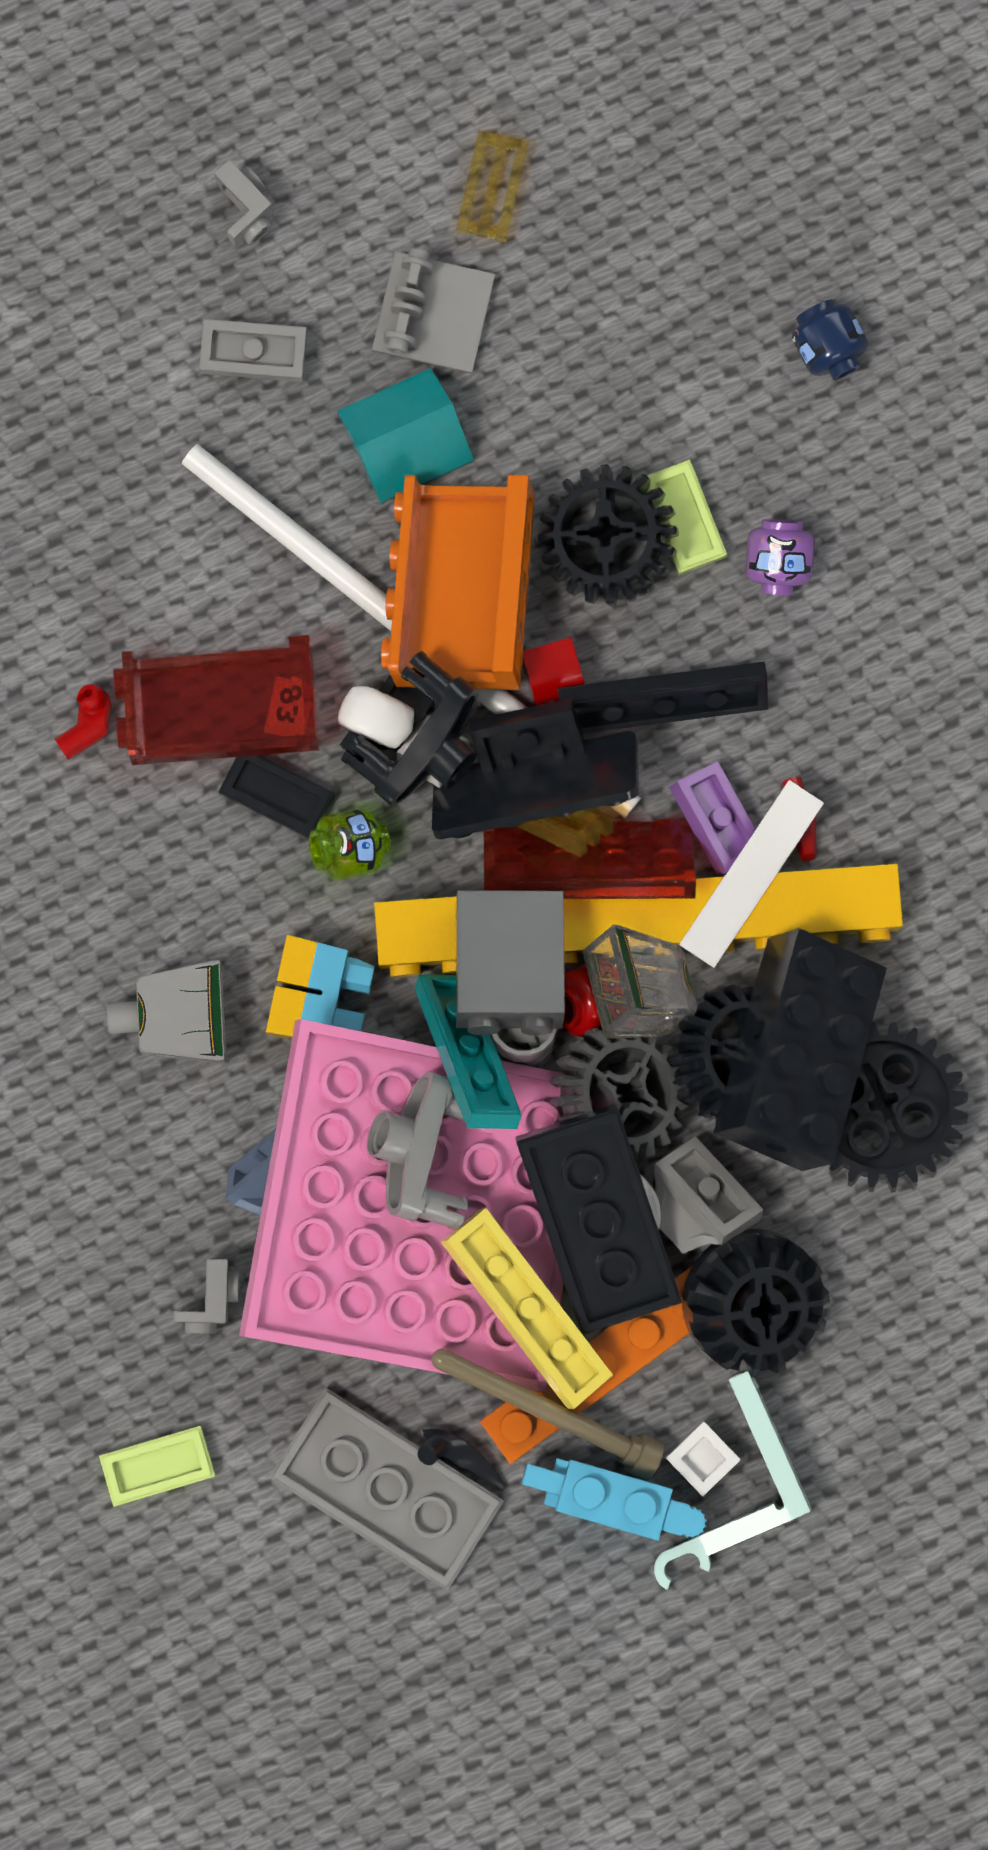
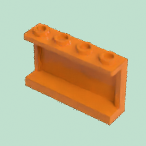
[381,475,536,690]

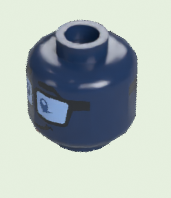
[792,299,869,381]

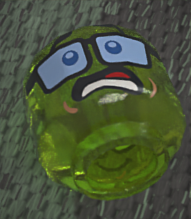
[309,809,390,881]

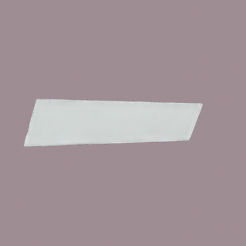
[679,780,824,968]

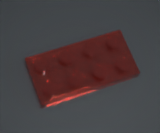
[483,819,696,899]

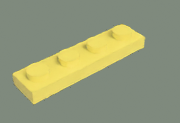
[440,1208,613,1409]

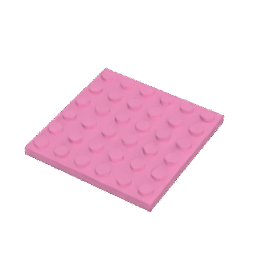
[239,1019,592,1392]

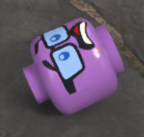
[745,519,815,595]

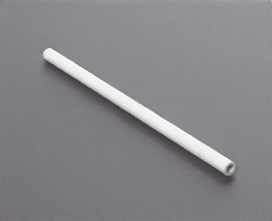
[182,444,641,818]

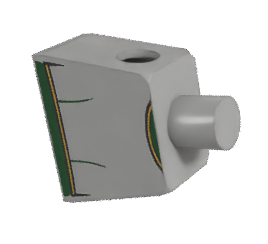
[107,960,227,1064]

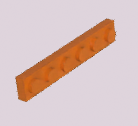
[479,1265,693,1464]

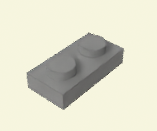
[199,319,307,382]

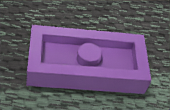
[669,761,756,877]

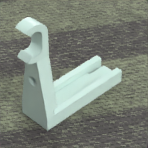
[654,1371,812,1590]

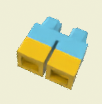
[266,935,375,1039]

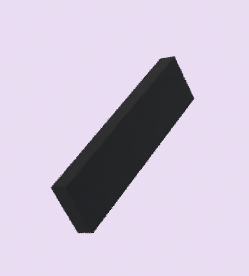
[558,661,768,733]

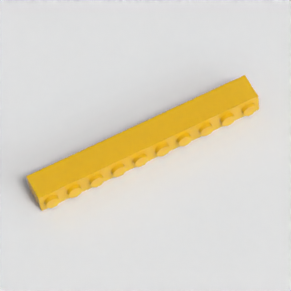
[374,864,903,978]

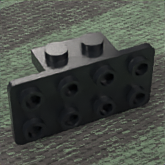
[432,698,639,839]

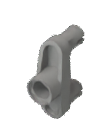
[367,1071,468,1230]

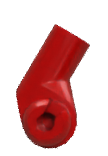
[54,684,112,760]

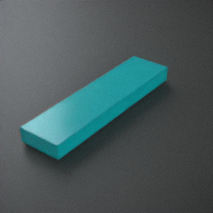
[414,974,522,1129]

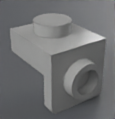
[214,159,274,250]
[173,1259,240,1334]

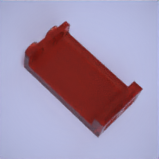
[113,635,319,766]

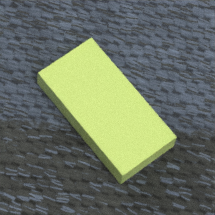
[646,460,727,576]
[99,1426,216,1507]

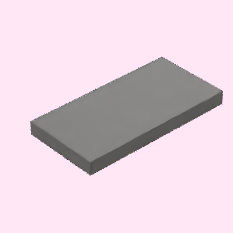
[269,1388,504,1591]

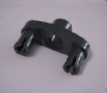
[341,651,478,806]

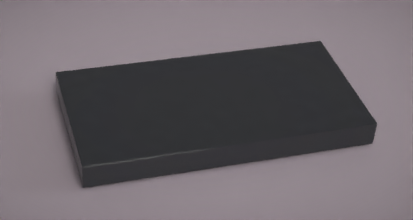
[515,1104,683,1335]

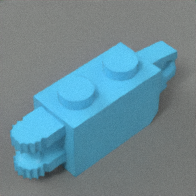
[521,1458,707,1541]

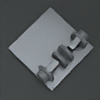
[372,249,495,374]

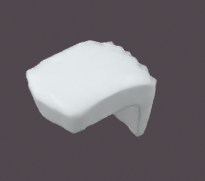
[337,686,415,749]

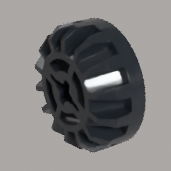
[682,1229,830,1377]

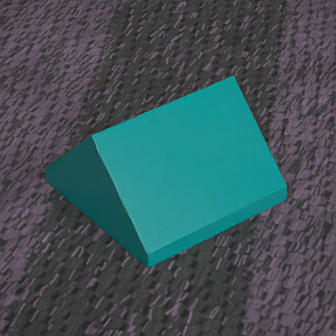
[337,368,474,504]

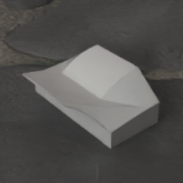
[654,1136,764,1253]

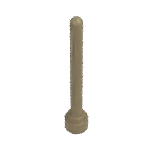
[431,1349,664,1481]

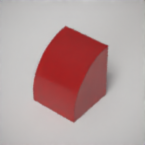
[522,637,584,706]

